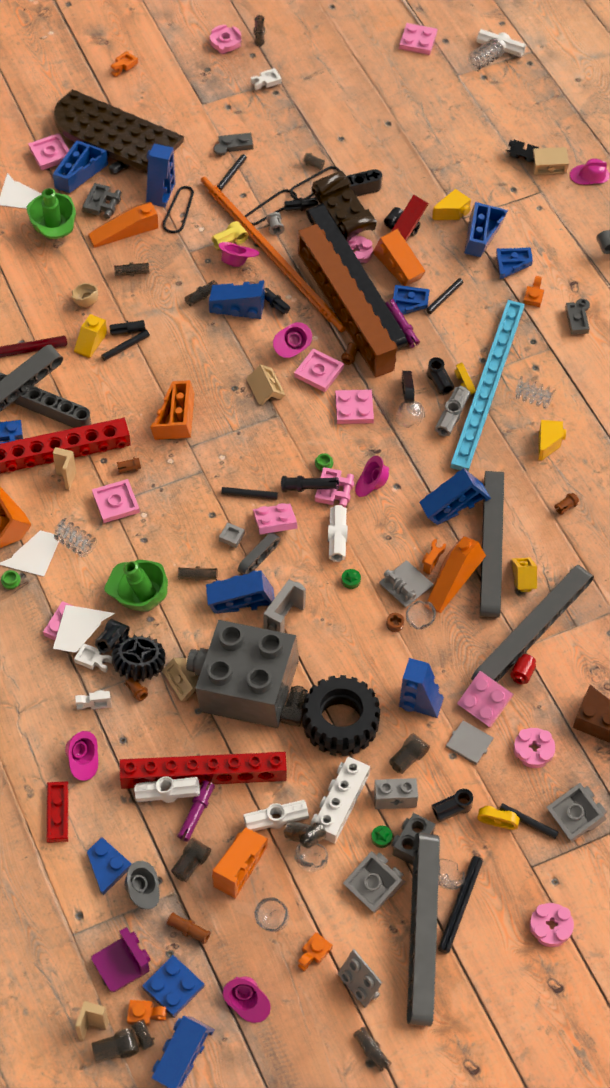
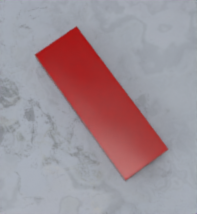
[391,194,429,241]
[47,781,69,843]

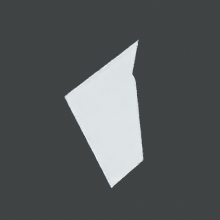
[0,173,42,209]
[0,530,61,576]
[53,605,115,653]

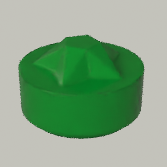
[341,569,361,589]
[371,825,393,848]

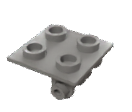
[379,560,434,607]
[338,949,382,1008]

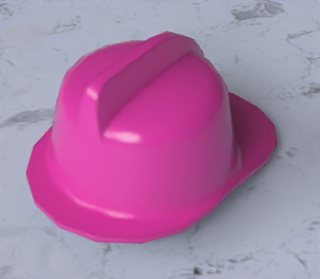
[570,158,610,185]
[219,242,259,267]
[273,322,312,358]
[355,455,389,497]
[65,731,98,781]
[223,976,271,1023]

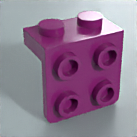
[91,927,151,992]

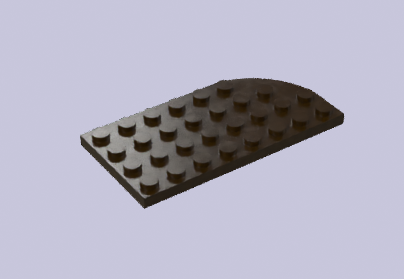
[54,89,184,173]

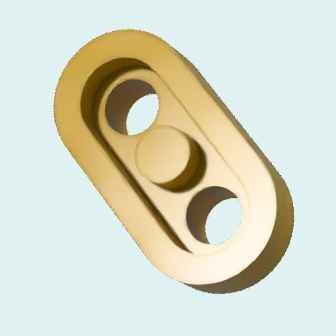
[454,362,476,395]
[477,806,520,830]

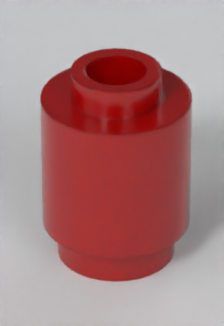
[510,654,536,685]

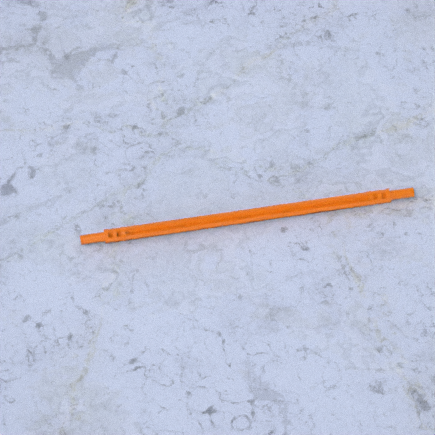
[200,176,346,332]

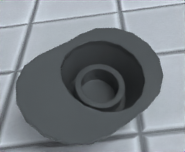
[124,861,160,910]

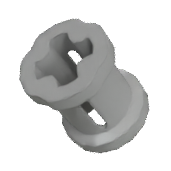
[266,212,284,235]

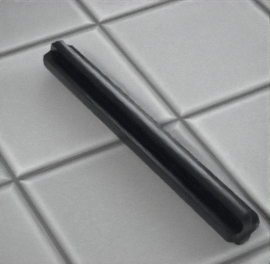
[438,856,483,954]

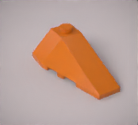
[88,202,159,248]
[0,487,31,548]
[426,536,486,613]

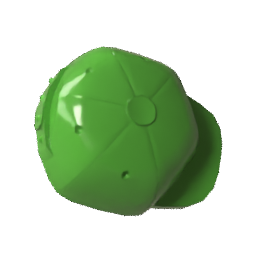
[27,188,76,239]
[104,560,168,612]

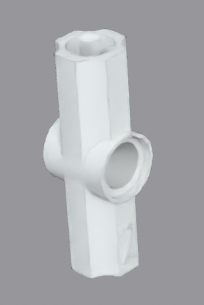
[476,29,526,57]
[328,505,348,562]
[134,776,200,803]
[243,800,309,832]

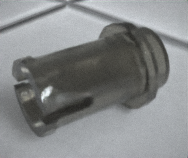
[303,153,325,170]
[131,1019,155,1050]

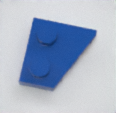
[496,247,533,279]
[393,285,430,315]
[87,837,132,895]

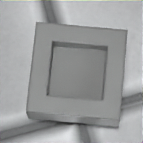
[219,522,245,548]

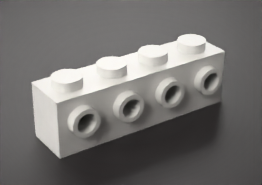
[310,757,370,844]

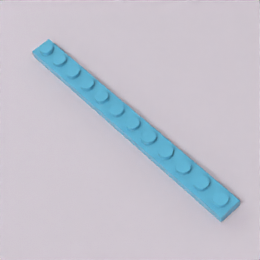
[450,300,525,472]

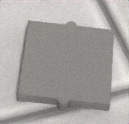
[446,720,493,765]

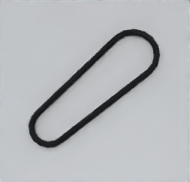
[290,166,340,200]
[163,186,194,233]
[245,189,297,225]

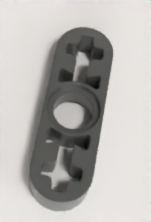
[238,533,281,575]

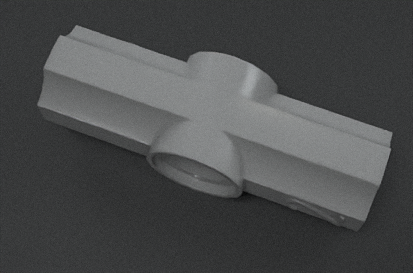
[435,386,470,437]

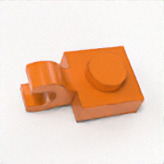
[111,51,138,77]
[523,276,544,307]
[422,539,446,575]
[298,932,333,971]
[127,1000,167,1026]

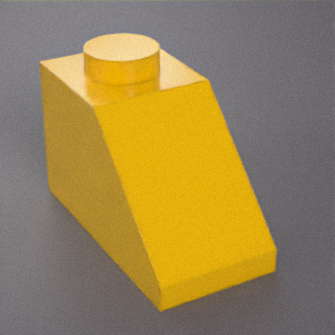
[432,189,471,220]
[74,314,107,358]
[538,420,566,461]
[511,557,537,592]

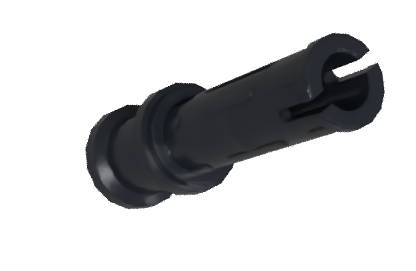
[281,475,339,493]

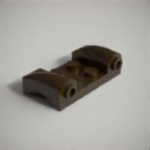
[311,171,377,242]

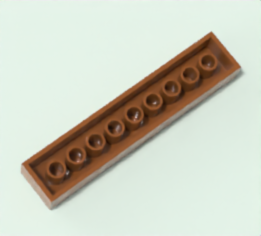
[298,224,398,378]

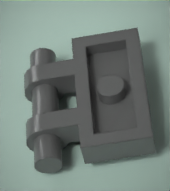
[82,183,122,219]

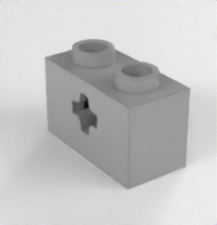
[374,778,418,809]

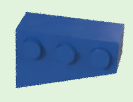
[53,140,108,193]
[146,144,176,207]
[464,202,508,258]
[209,280,265,319]
[420,468,491,525]
[206,570,275,614]
[399,658,444,718]
[152,1015,215,1088]

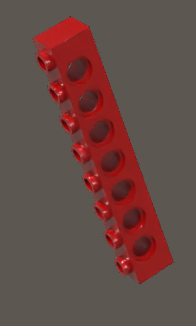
[0,417,131,474]
[120,752,287,789]

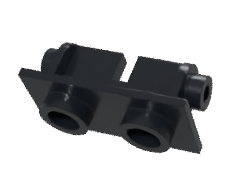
[506,139,539,163]

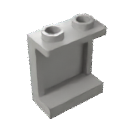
[264,579,306,633]

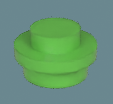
[315,453,333,471]
[1,570,21,589]

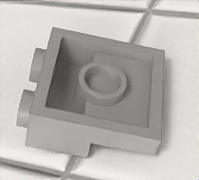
[547,783,607,842]
[343,851,405,913]

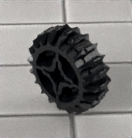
[112,634,166,681]

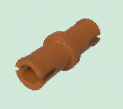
[167,912,211,944]

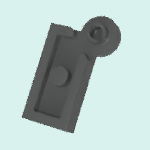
[214,133,253,155]
[565,299,590,335]

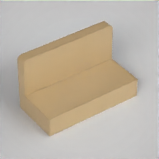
[533,147,569,175]
[246,364,285,405]
[53,447,76,490]
[162,658,199,701]
[75,1001,109,1041]

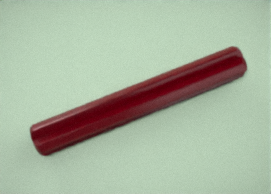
[0,336,67,357]

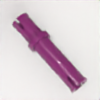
[385,299,420,348]
[177,781,215,842]

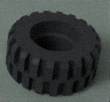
[302,675,380,756]

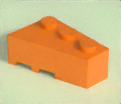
[373,229,425,286]
[150,380,195,440]
[212,827,268,899]

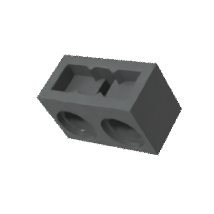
[391,813,436,865]

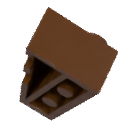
[573,685,610,743]

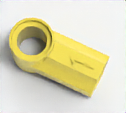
[212,221,249,250]

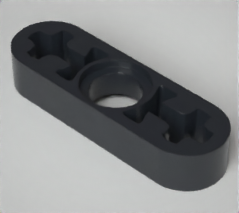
[402,371,414,403]

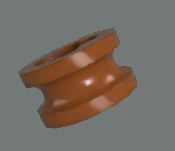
[386,613,404,632]

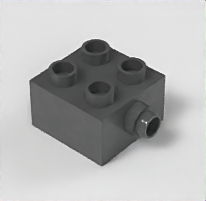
[186,620,299,728]

